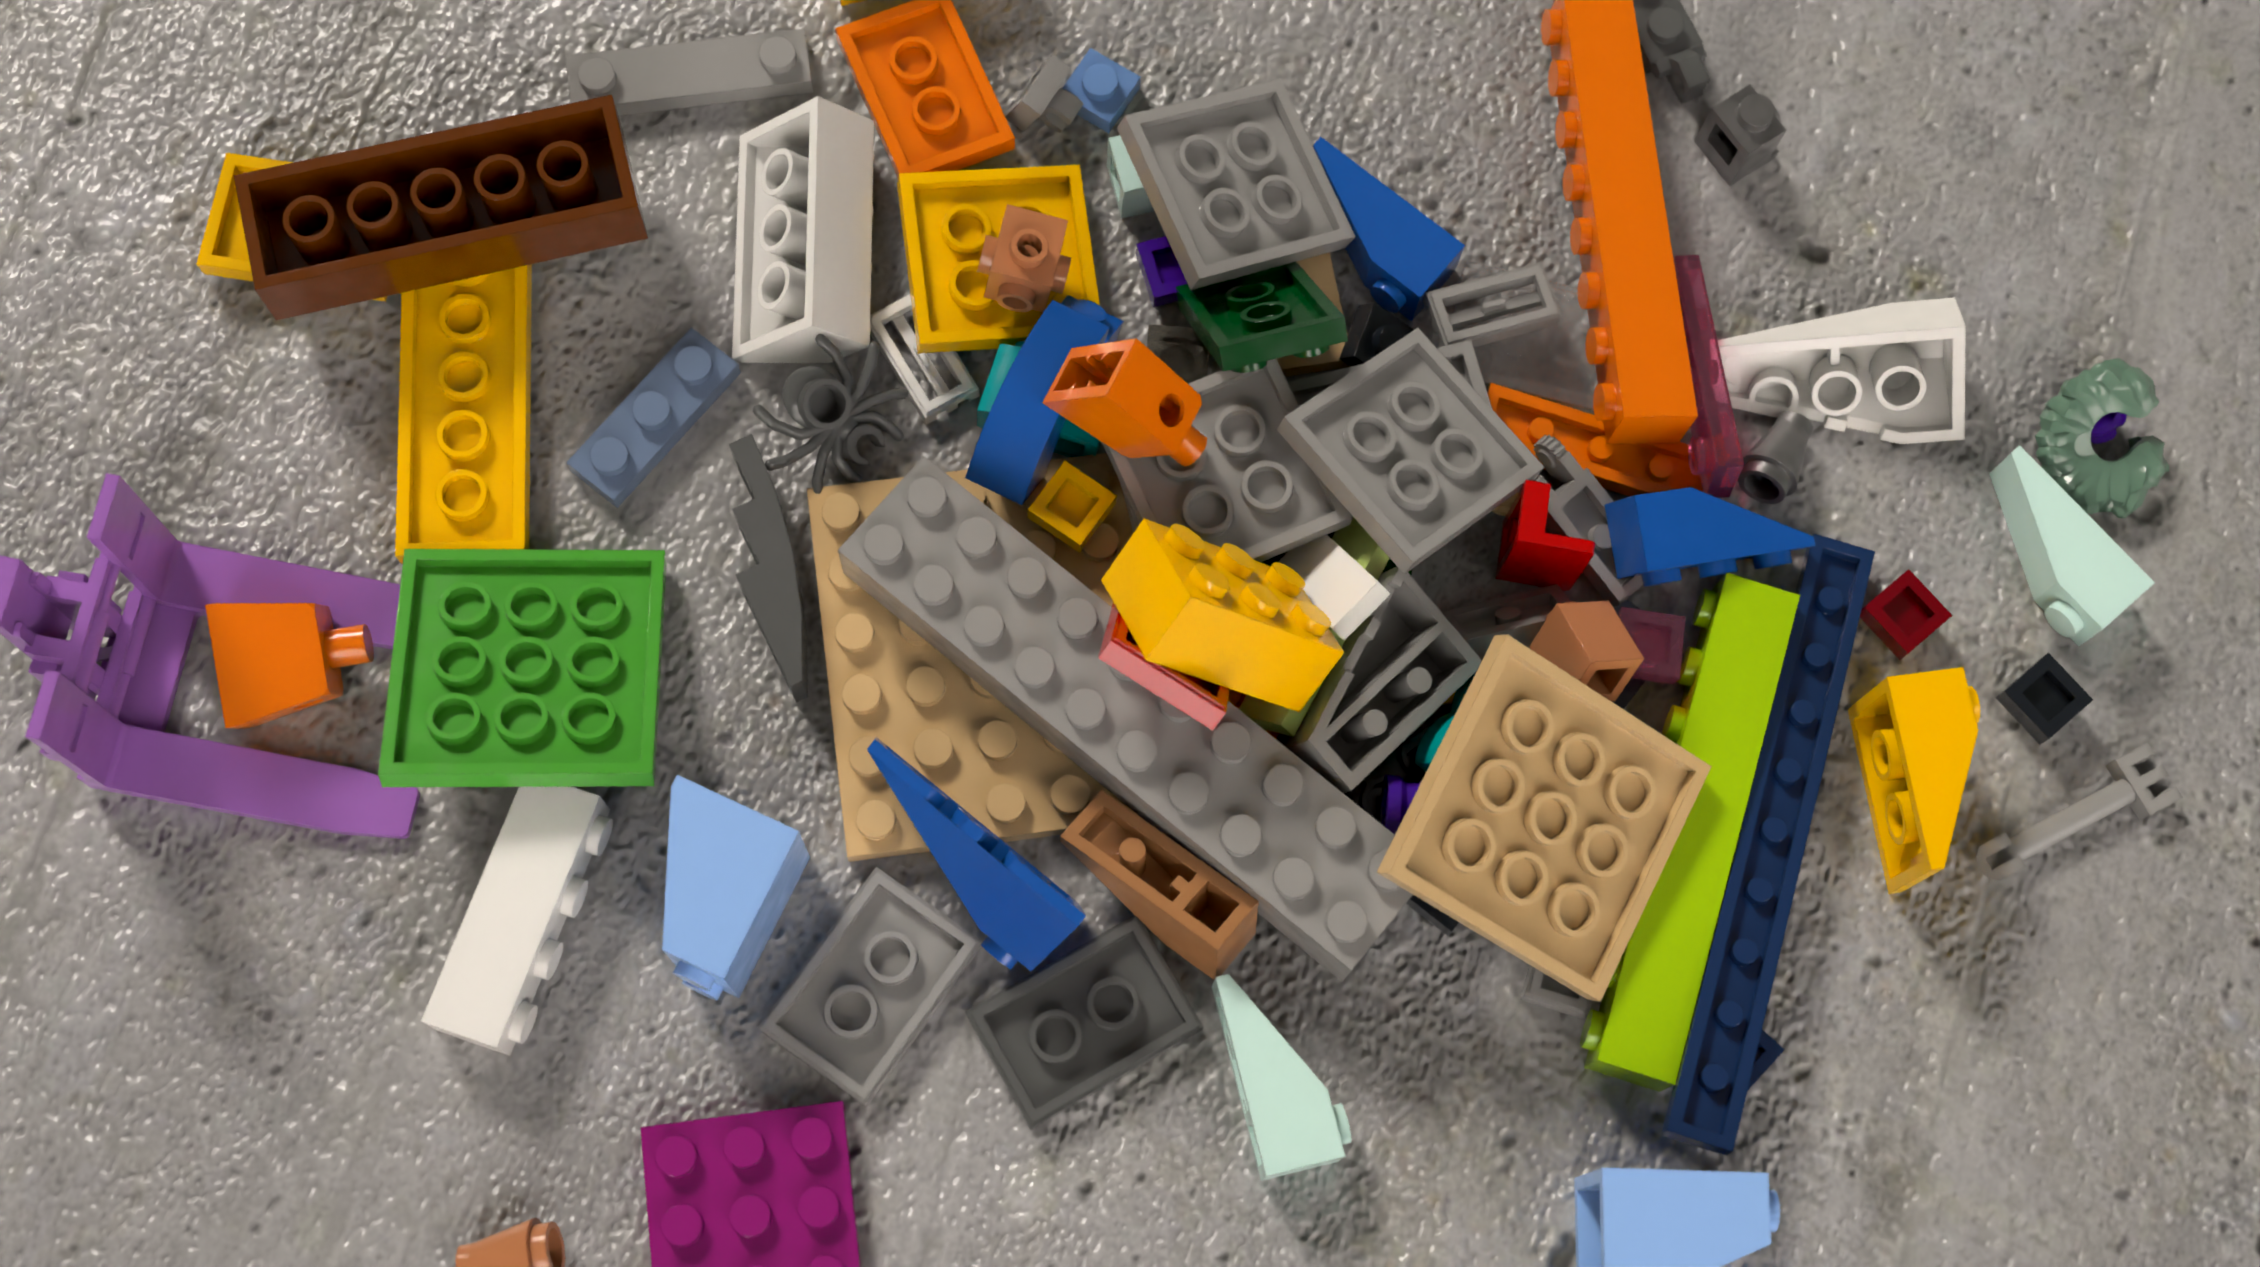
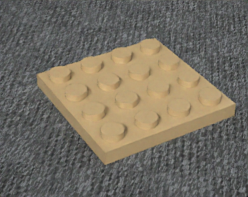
[1377,634,1712,1001]

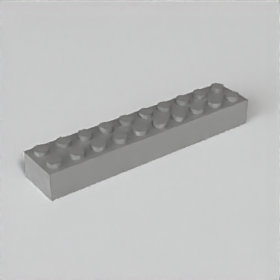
[838,456,1413,982]

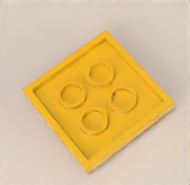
[897,165,1100,354]

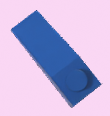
[1313,137,1465,322]

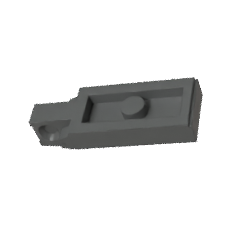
[1633,0,1711,104]

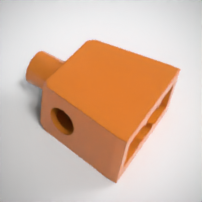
[1042,338,1207,467]
[205,603,374,729]

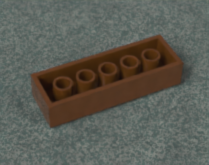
[233,94,648,321]

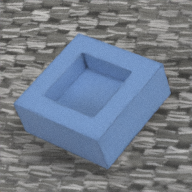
[1062,48,1141,133]

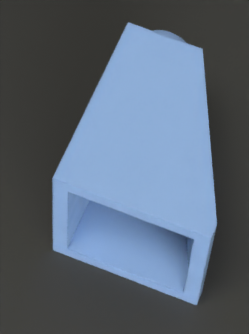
[1574,1168,1780,1267]

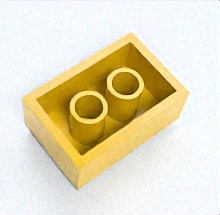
[1101,518,1344,712]

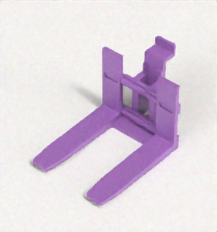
[0,473,420,839]

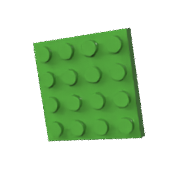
[378,549,667,787]

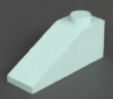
[1989,445,2155,647]
[1212,974,1352,1181]

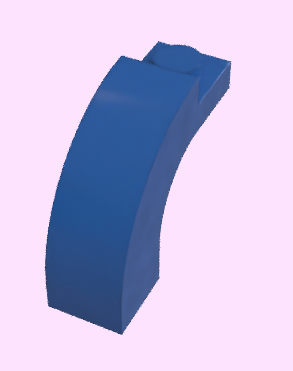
[965,295,1124,505]

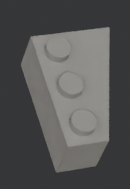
[1284,566,1482,793]

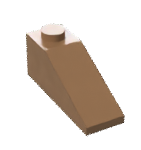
[1060,790,1259,980]

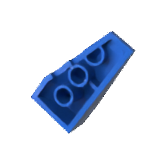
[867,737,1086,971]

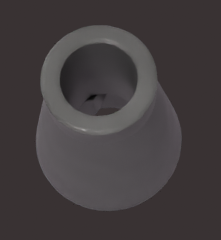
[1738,411,1813,504]

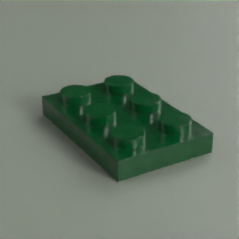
[1176,262,1348,373]

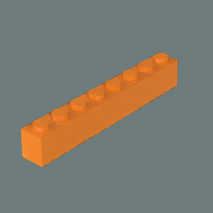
[1541,0,1698,444]

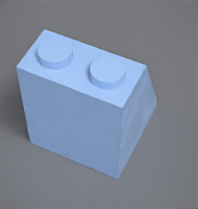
[662,775,810,1001]

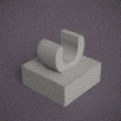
[1005,54,1083,133]

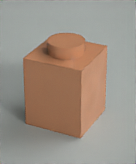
[1529,600,1644,702]

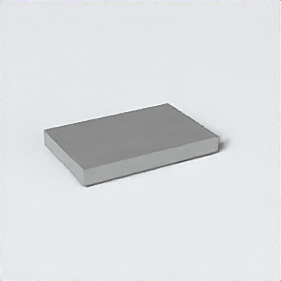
[757,867,983,1107]

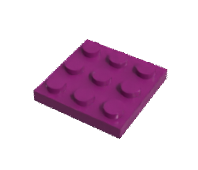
[640,1101,861,1267]

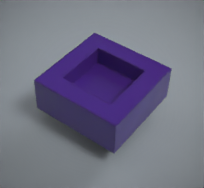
[1136,236,1188,308]

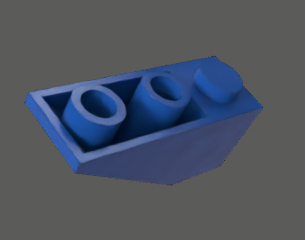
[1604,487,1815,587]

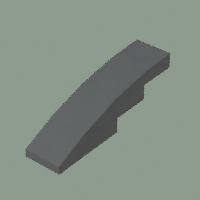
[729,434,808,703]

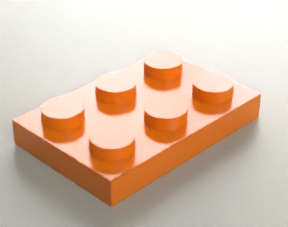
[835,0,1015,177]

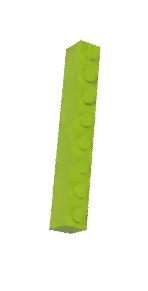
[1580,573,1800,1092]

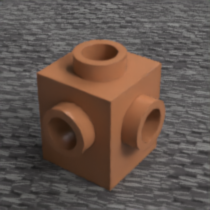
[977,204,1071,313]

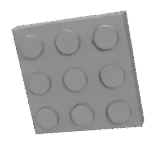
[1117,79,1356,290]
[1276,328,1545,575]
[1102,359,1353,562]

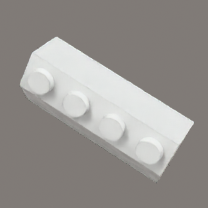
[732,96,875,363]

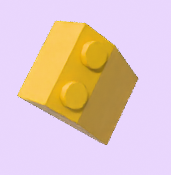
[1847,667,1980,894]

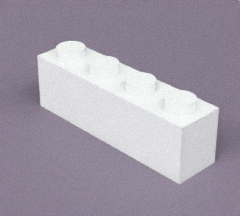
[421,787,613,1056]

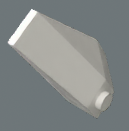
[1708,297,1966,444]

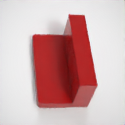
[1495,480,1595,591]

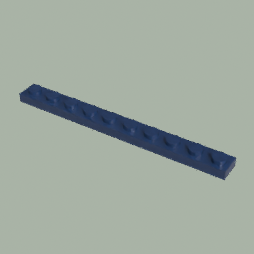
[1661,534,1875,1156]

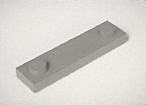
[565,28,814,115]

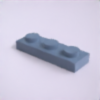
[566,327,741,508]

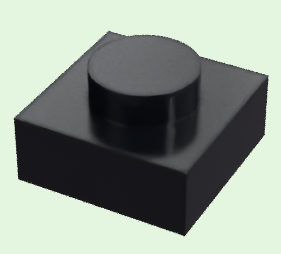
[1339,302,1414,367]
[1995,652,2093,745]

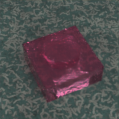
[1617,607,1686,685]

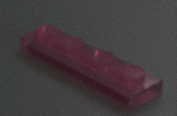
[1674,255,1744,498]

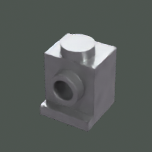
[1694,84,1787,186]

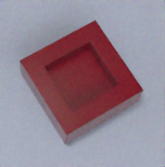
[1860,569,1953,660]

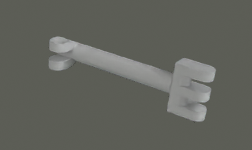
[1976,743,2183,881]

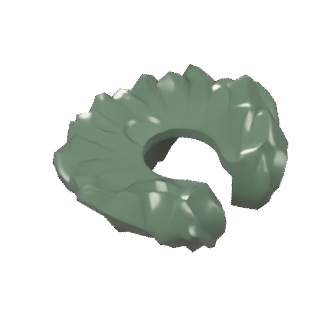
[2035,358,2170,518]

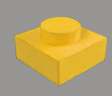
[1028,461,1117,553]

